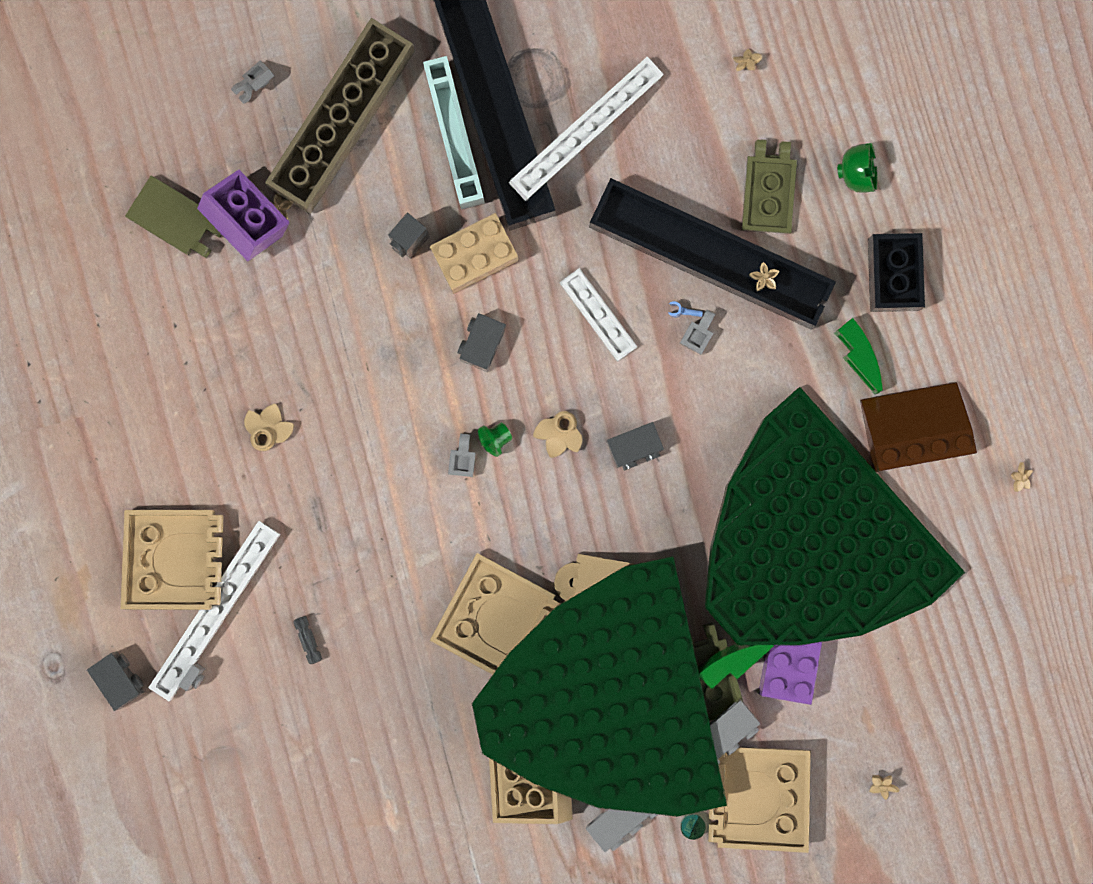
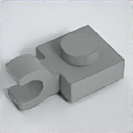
[231,60,274,104]
[680,310,716,355]
[448,433,476,477]

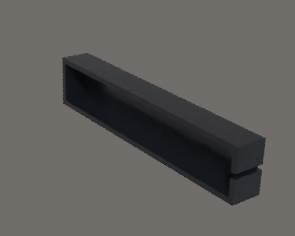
[433,0,556,231]
[589,178,836,330]

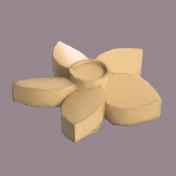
[733,49,762,72]
[271,194,293,220]
[749,262,779,291]
[1011,462,1033,492]
[869,775,900,800]

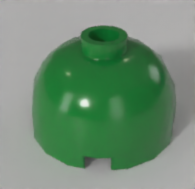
[837,143,878,193]

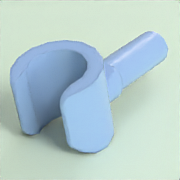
[668,301,703,318]

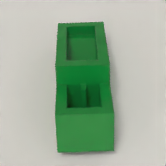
[834,317,883,395]
[698,644,774,689]

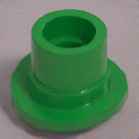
[478,422,512,457]

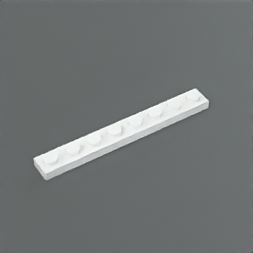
[509,57,664,201]
[148,521,281,701]

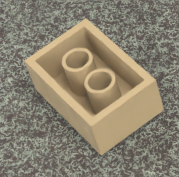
[430,213,519,294]

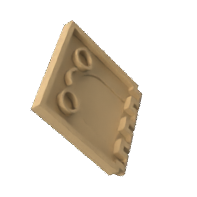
[120,510,223,610]
[430,553,561,675]
[708,747,811,853]

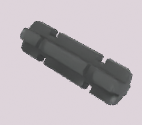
[293,616,322,664]

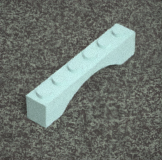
[423,56,485,210]

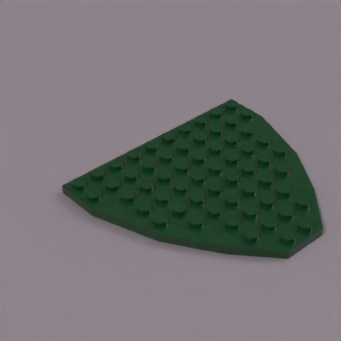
[705,387,965,646]
[472,556,727,817]

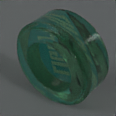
[680,813,706,840]

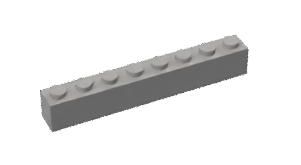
[586,699,760,852]

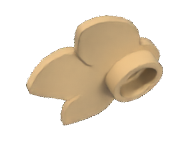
[244,404,294,451]
[533,411,582,458]

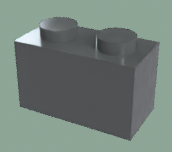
[388,212,430,259]
[457,313,506,372]
[606,422,664,471]
[87,651,144,711]

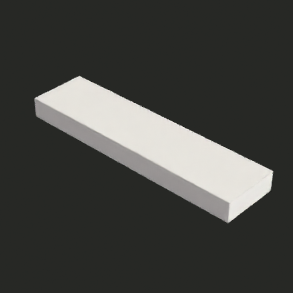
[560,268,637,362]

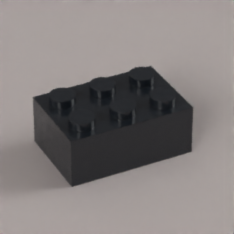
[868,233,925,312]

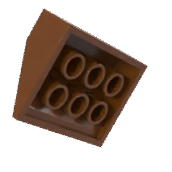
[860,382,977,472]

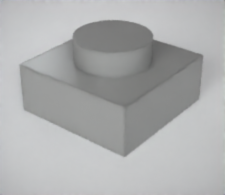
[178,663,205,691]

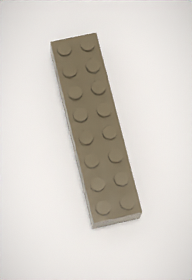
[265,18,415,214]

